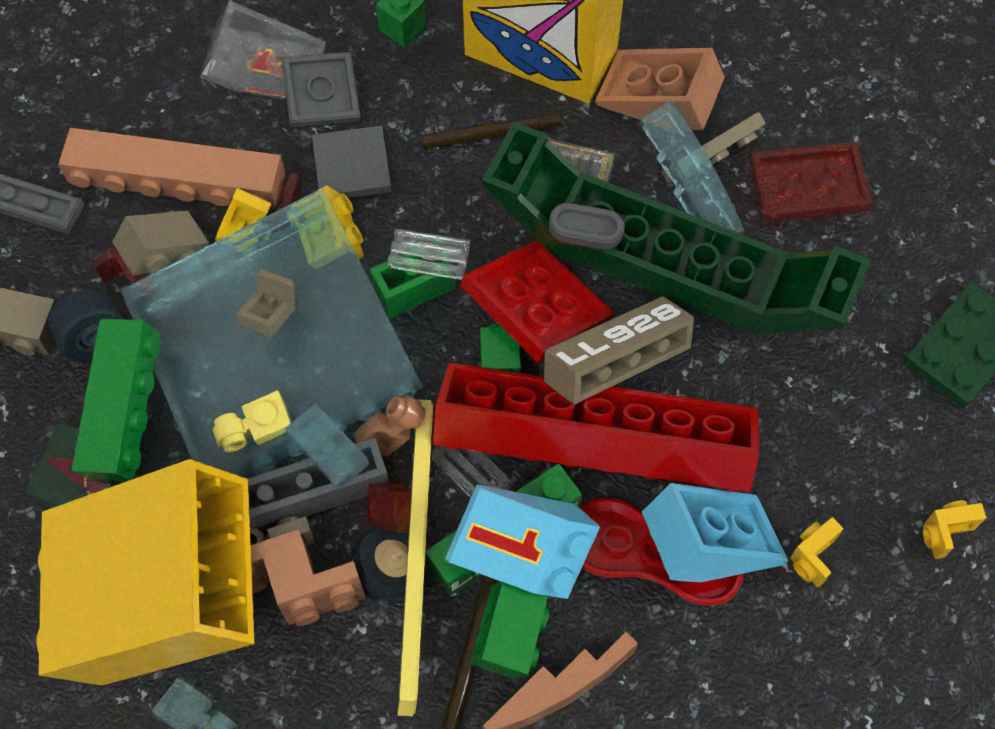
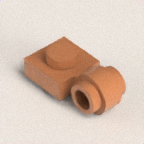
[355,394,426,457]

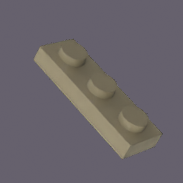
[661,112,766,183]

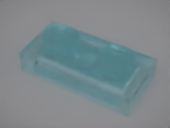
[285,403,369,490]

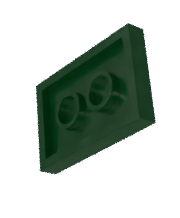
[903,281,995,409]

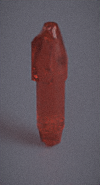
[270,173,300,234]

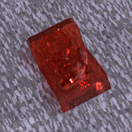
[92,248,154,300]
[366,482,410,533]

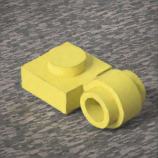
[212,390,295,452]

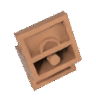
[251,529,366,626]

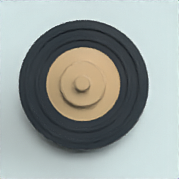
[353,526,427,599]

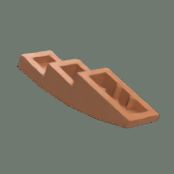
[483,632,638,729]

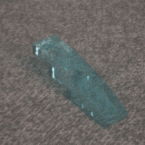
[639,100,745,234]

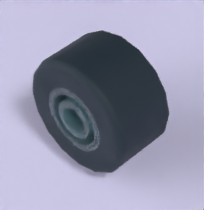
[48,289,123,362]

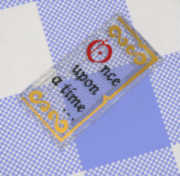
[548,139,616,182]

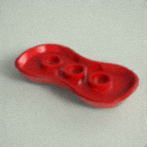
[580,498,744,605]

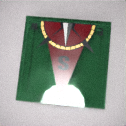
[24,423,117,506]

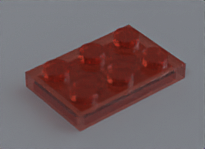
[749,142,873,222]

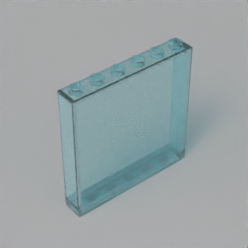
[121,188,423,478]

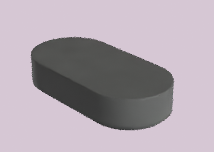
[549,203,625,249]

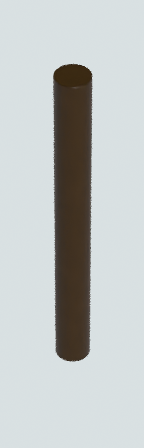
[421,112,562,149]
[442,575,499,729]

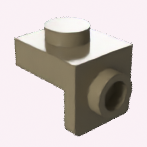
[236,269,295,338]

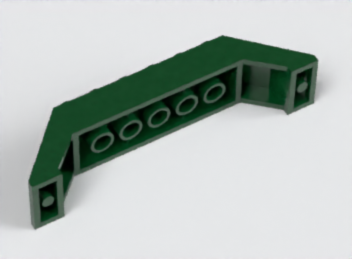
[482,121,872,334]

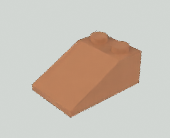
[595,48,725,130]

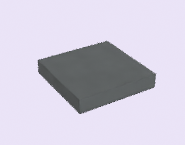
[281,52,361,128]
[312,125,392,198]

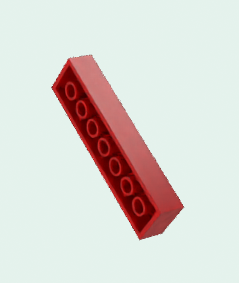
[433,363,759,492]

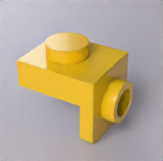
[215,188,271,254]
[923,500,986,559]
[790,517,843,587]

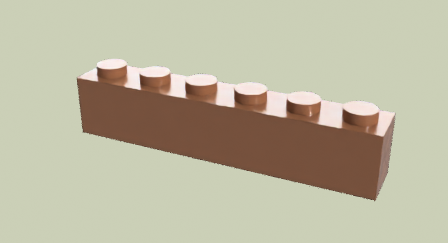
[58,128,285,211]

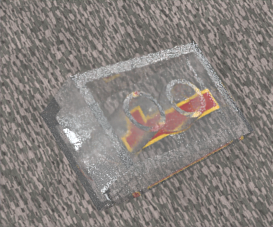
[200,0,326,99]

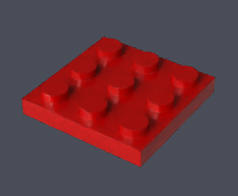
[460,240,614,363]

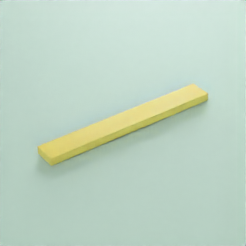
[398,399,433,716]

